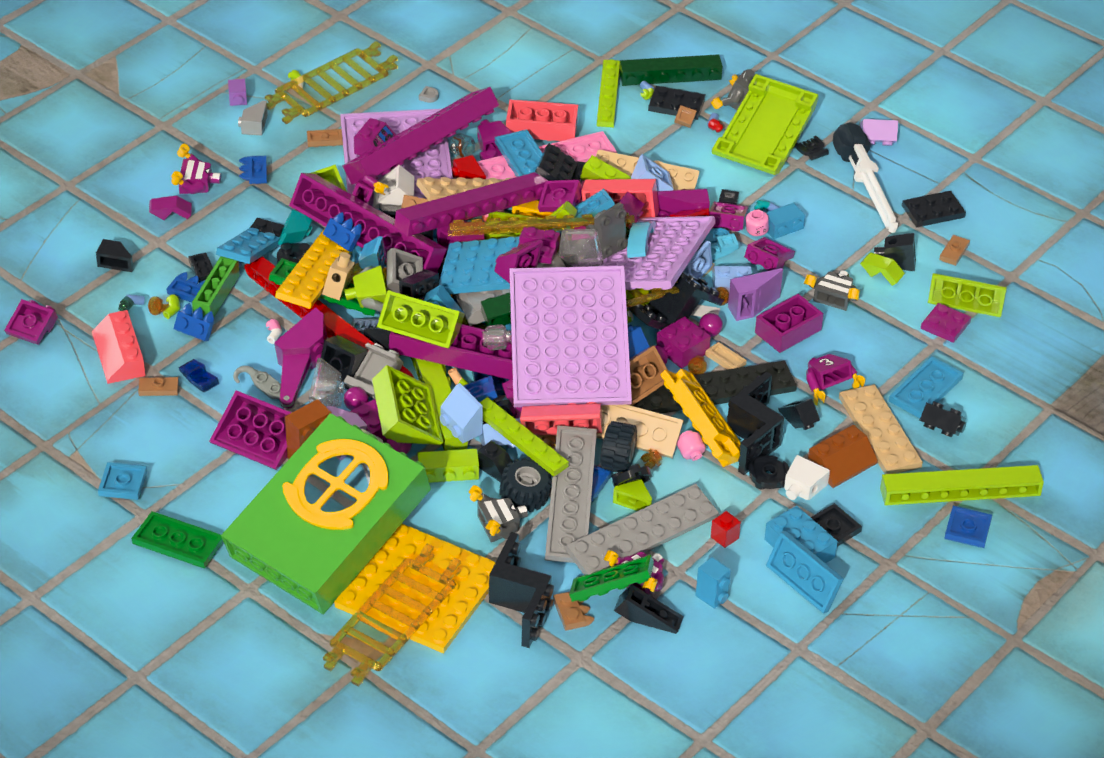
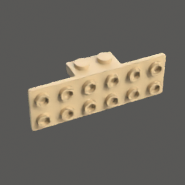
[596,150,699,191]

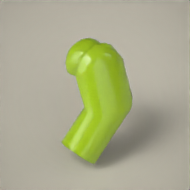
[163,294,180,319]

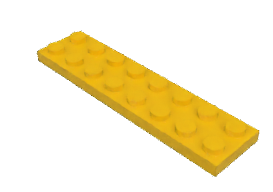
[275,228,352,309]

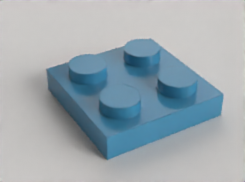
[98,462,147,500]

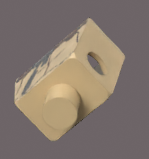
[322,252,355,301]

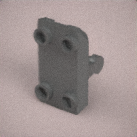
[586,203,628,259]

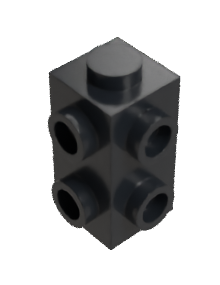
[399,269,439,300]
[919,401,966,437]

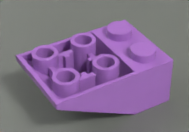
[728,268,783,321]

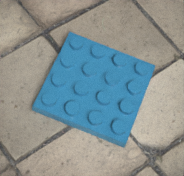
[439,237,519,294]

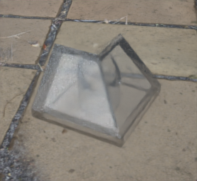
[558,229,604,267]

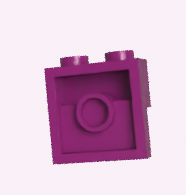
[538,180,582,212]
[709,201,749,231]
[518,227,560,264]
[744,237,795,271]
[4,299,58,345]

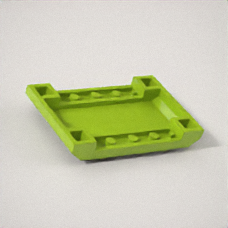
[712,74,818,175]

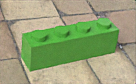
[192,256,240,318]

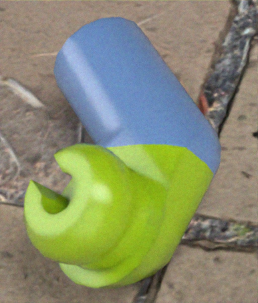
[640,81,654,100]

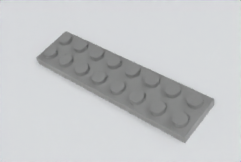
[545,425,597,563]
[565,484,719,575]

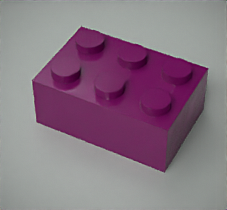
[755,294,824,353]

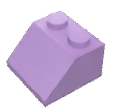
[860,119,898,146]

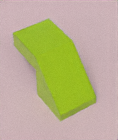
[860,252,905,286]

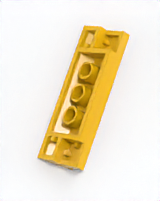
[660,369,741,467]

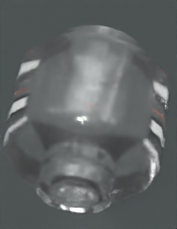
[483,324,511,350]

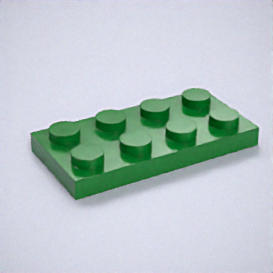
[131,511,223,569]
[569,555,654,602]

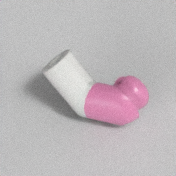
[266,319,282,344]

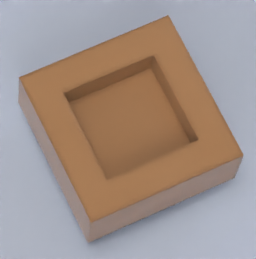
[674,105,697,128]

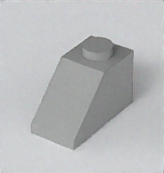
[238,101,268,136]

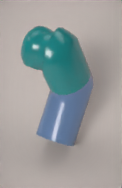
[754,200,780,211]

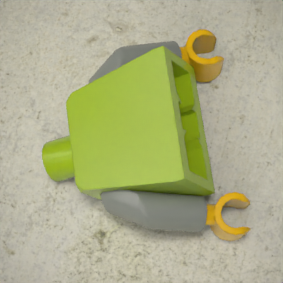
[344,265,388,312]

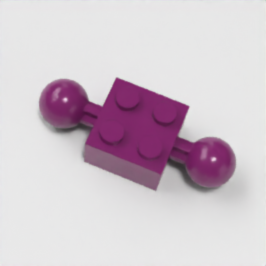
[655,313,723,369]
[344,387,412,454]

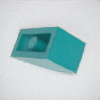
[278,209,312,245]

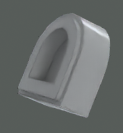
[419,86,439,103]

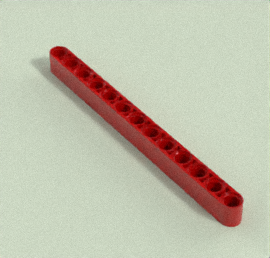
[245,257,414,378]

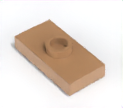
[939,235,970,266]
[138,377,179,396]

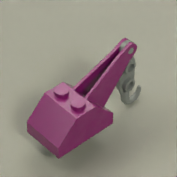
[233,307,327,409]

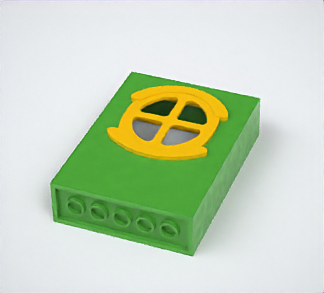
[221,413,431,615]

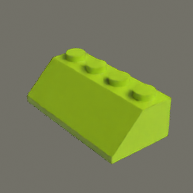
[928,273,1007,317]
[377,290,464,349]

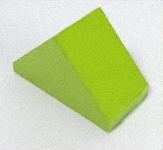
[613,479,652,511]

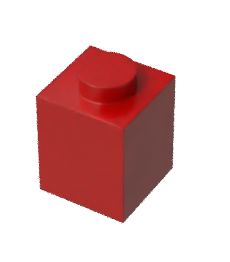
[710,511,741,548]

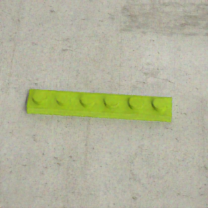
[597,59,620,128]
[479,397,569,477]

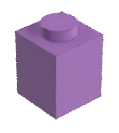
[228,79,247,106]

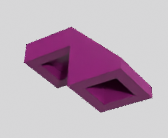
[149,195,192,220]

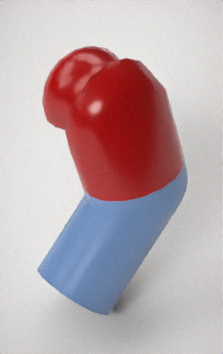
[707,113,723,133]

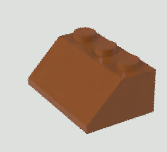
[808,424,878,488]

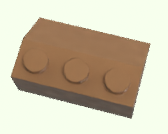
[626,345,668,406]

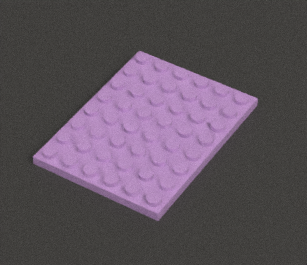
[340,109,453,206]
[576,216,715,290]
[510,266,632,407]

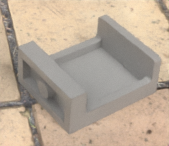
[344,343,404,399]

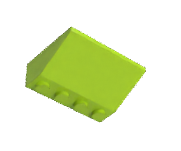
[372,365,443,445]

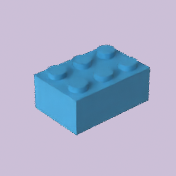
[764,505,838,563]

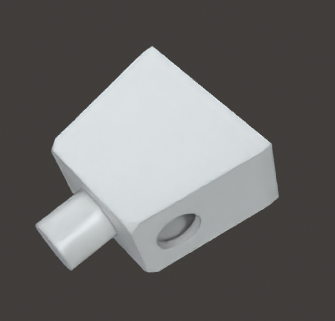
[784,455,830,500]

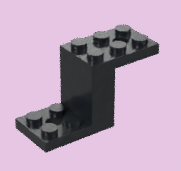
[626,271,724,330]
[727,372,784,475]
[489,532,554,648]

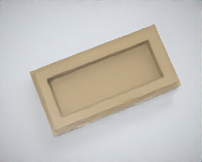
[705,342,747,370]

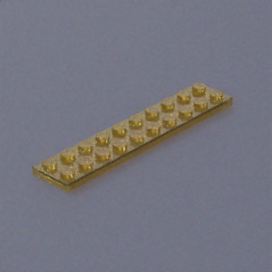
[447,212,635,236]

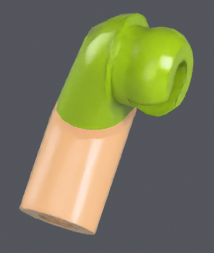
[448,368,469,386]

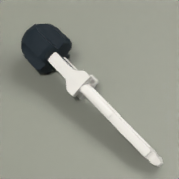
[833,122,898,233]

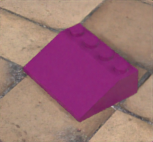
[209,390,291,470]

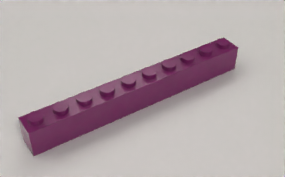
[394,172,548,236]

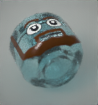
[450,133,475,157]

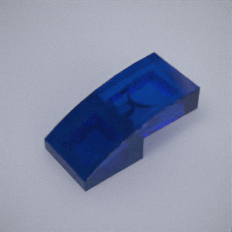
[178,359,219,392]

